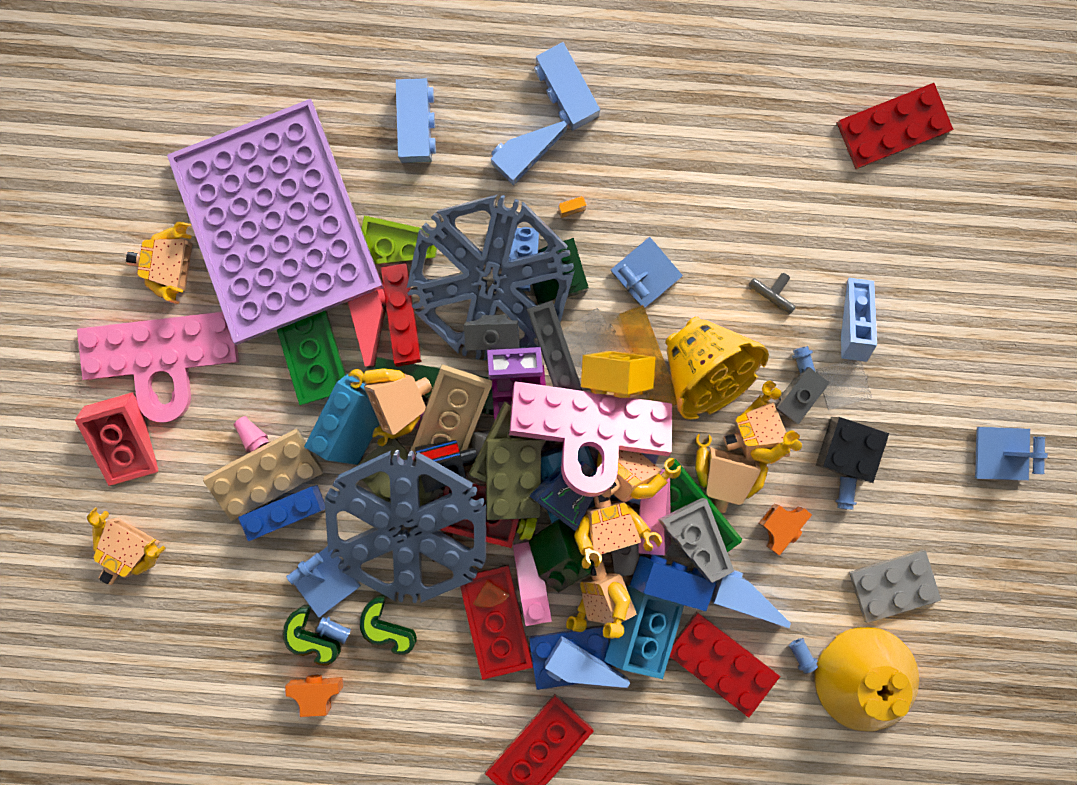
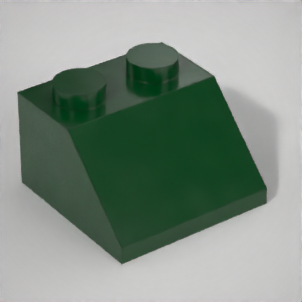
[532,238,589,305]
[529,519,594,593]

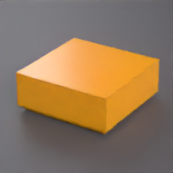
[558,196,586,218]

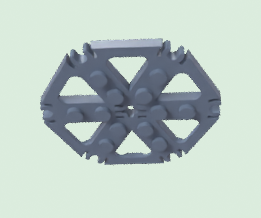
[407,194,574,360]
[324,450,486,603]

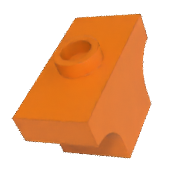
[758,503,812,556]
[285,674,343,717]

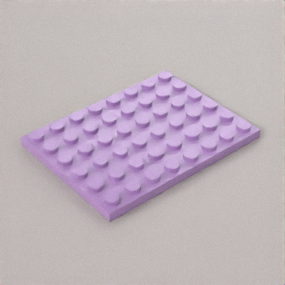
[167,99,384,345]

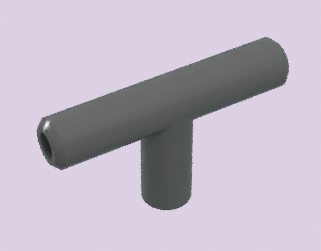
[749,273,796,314]

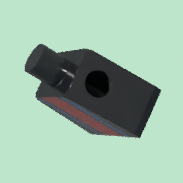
[415,440,477,493]

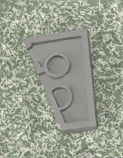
[658,498,734,583]

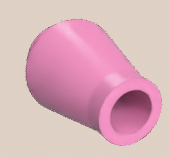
[233,416,270,452]

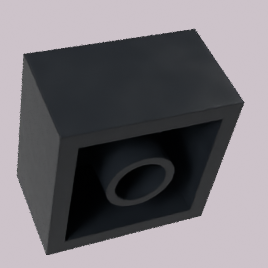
[815,417,889,483]

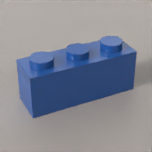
[238,485,325,541]
[630,554,717,611]

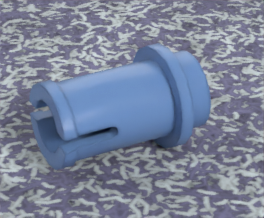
[792,346,816,374]
[835,477,857,510]
[316,617,351,644]
[788,638,818,674]

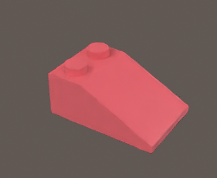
[75,392,158,486]

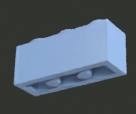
[534,42,600,131]
[396,78,436,163]

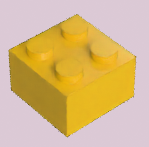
[581,351,656,398]

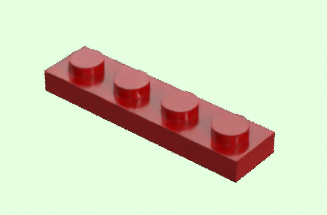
[381,263,422,367]

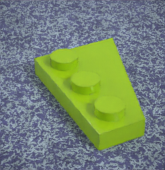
[361,215,438,264]

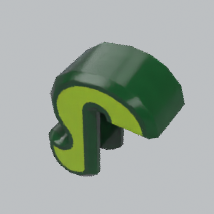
[360,595,417,655]
[283,605,341,666]

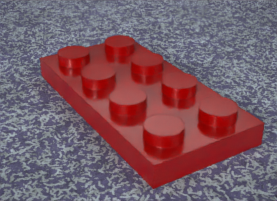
[837,83,954,169]
[460,564,533,680]
[670,611,781,718]
[485,694,594,785]

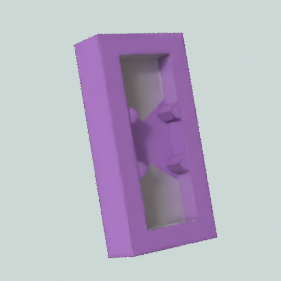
[487,347,543,379]

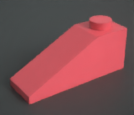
[348,288,386,368]

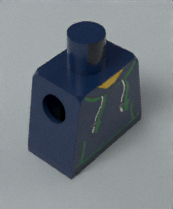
[530,461,594,531]

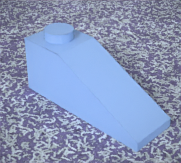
[491,121,567,186]
[841,278,877,362]
[711,570,791,628]
[545,636,630,688]

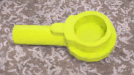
[516,518,537,540]

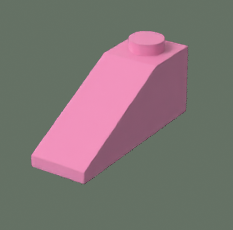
[638,469,671,555]
[513,542,552,626]

